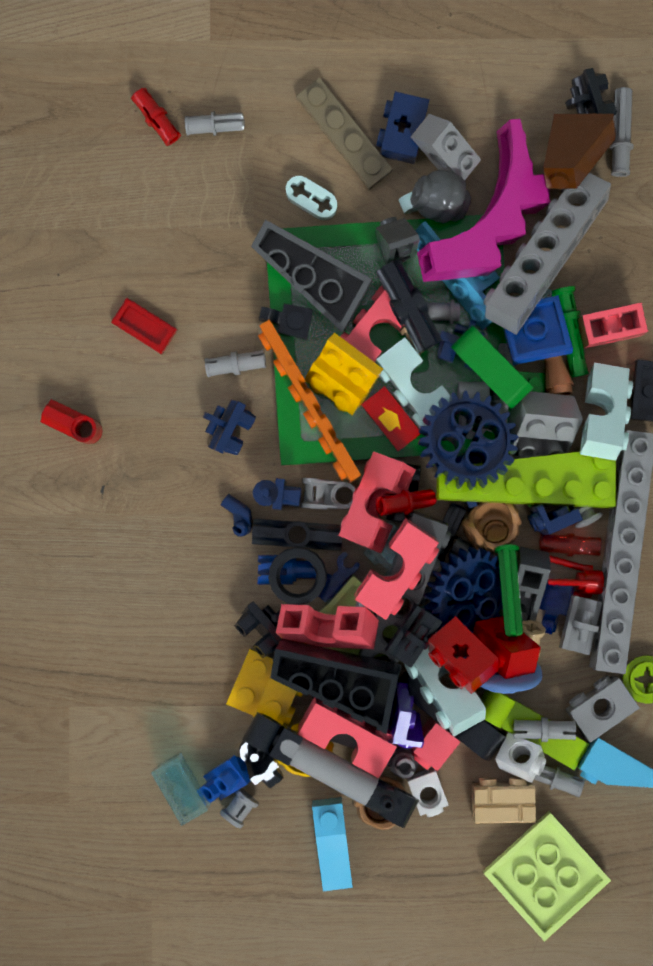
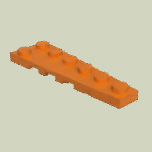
[258,319,361,483]

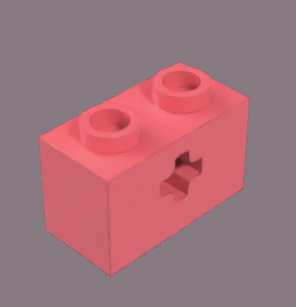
[578,303,648,349]
[412,717,460,771]

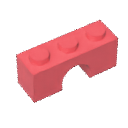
[340,285,404,362]
[338,452,416,554]
[354,518,439,620]
[276,604,379,649]
[298,697,397,778]

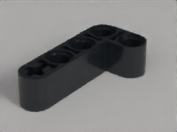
[398,670,506,761]

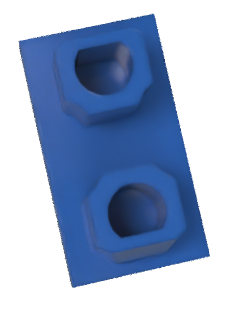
[199,755,251,803]

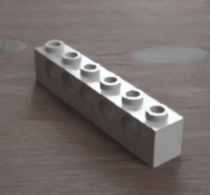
[484,173,611,335]

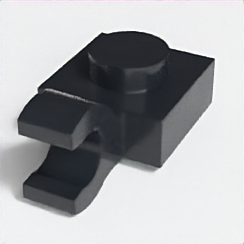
[259,303,313,340]

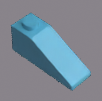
[577,737,653,788]
[312,797,353,891]

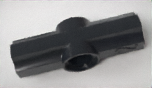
[376,259,442,353]
[252,518,342,551]

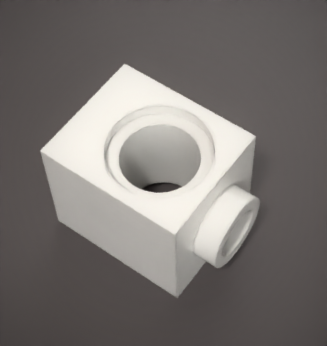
[495,732,546,783]
[407,767,448,817]

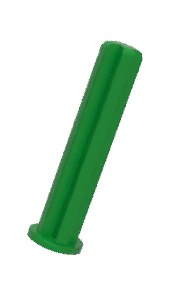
[495,544,523,637]

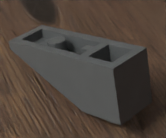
[375,217,420,264]
[517,546,551,621]

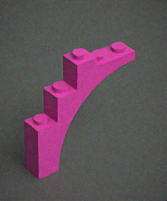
[417,119,551,282]

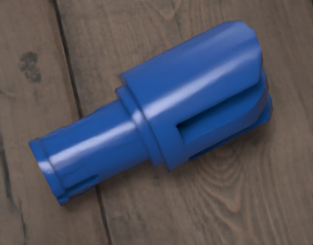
[257,555,316,585]

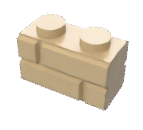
[472,777,536,824]

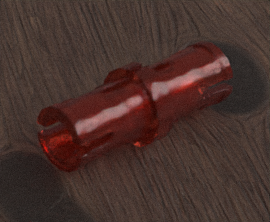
[539,533,602,557]

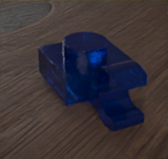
[319,552,360,603]
[539,579,575,635]

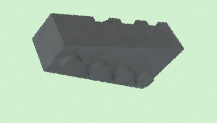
[251,219,373,333]

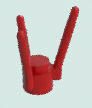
[545,555,604,602]

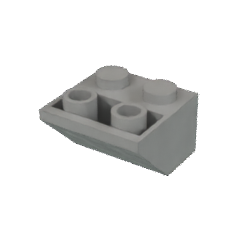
[509,392,583,459]

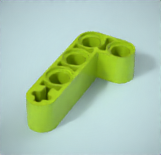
[480,690,590,770]

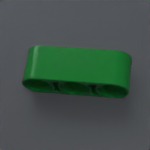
[450,325,534,409]

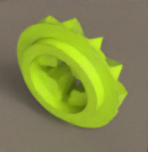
[622,655,653,704]

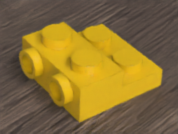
[305,332,383,415]
[226,648,302,725]

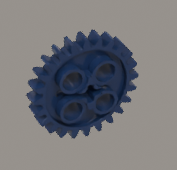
[418,390,519,490]
[424,546,503,633]

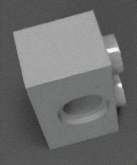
[411,114,481,181]
[565,675,640,743]

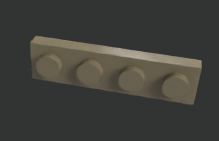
[296,77,393,190]

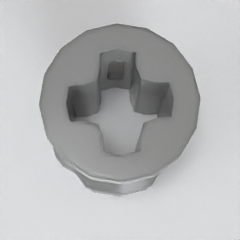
[220,789,259,829]

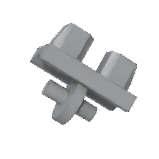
[559,595,602,655]

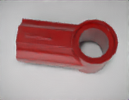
[40,399,103,444]

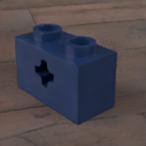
[376,91,430,164]

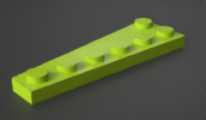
[436,452,616,508]

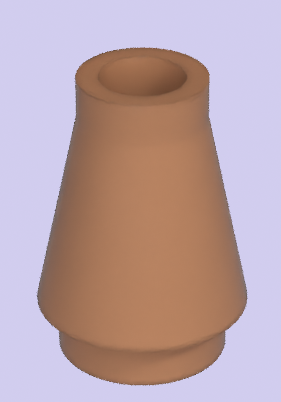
[544,356,574,395]

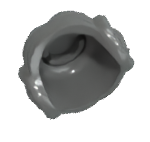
[410,170,471,224]

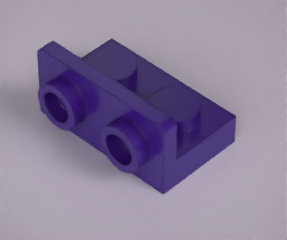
[390,682,424,749]

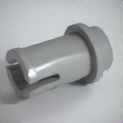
[426,300,460,324]

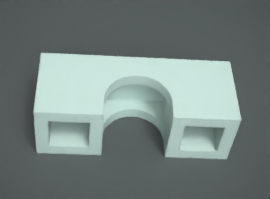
[375,337,450,428]
[580,362,633,461]
[404,646,486,737]

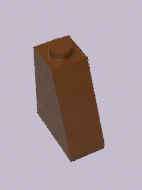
[543,114,616,189]

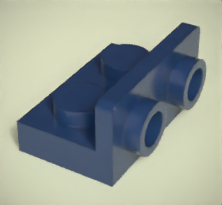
[527,504,583,535]

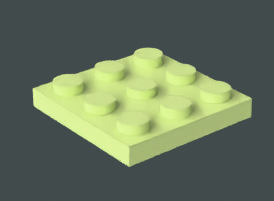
[483,811,611,942]

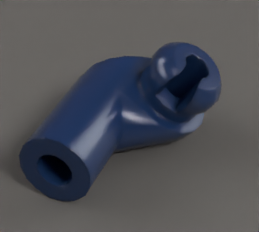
[221,493,253,537]

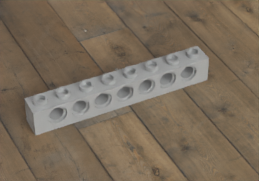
[589,430,653,674]

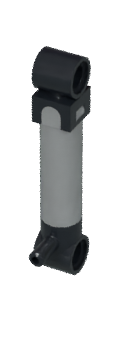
[243,712,419,828]

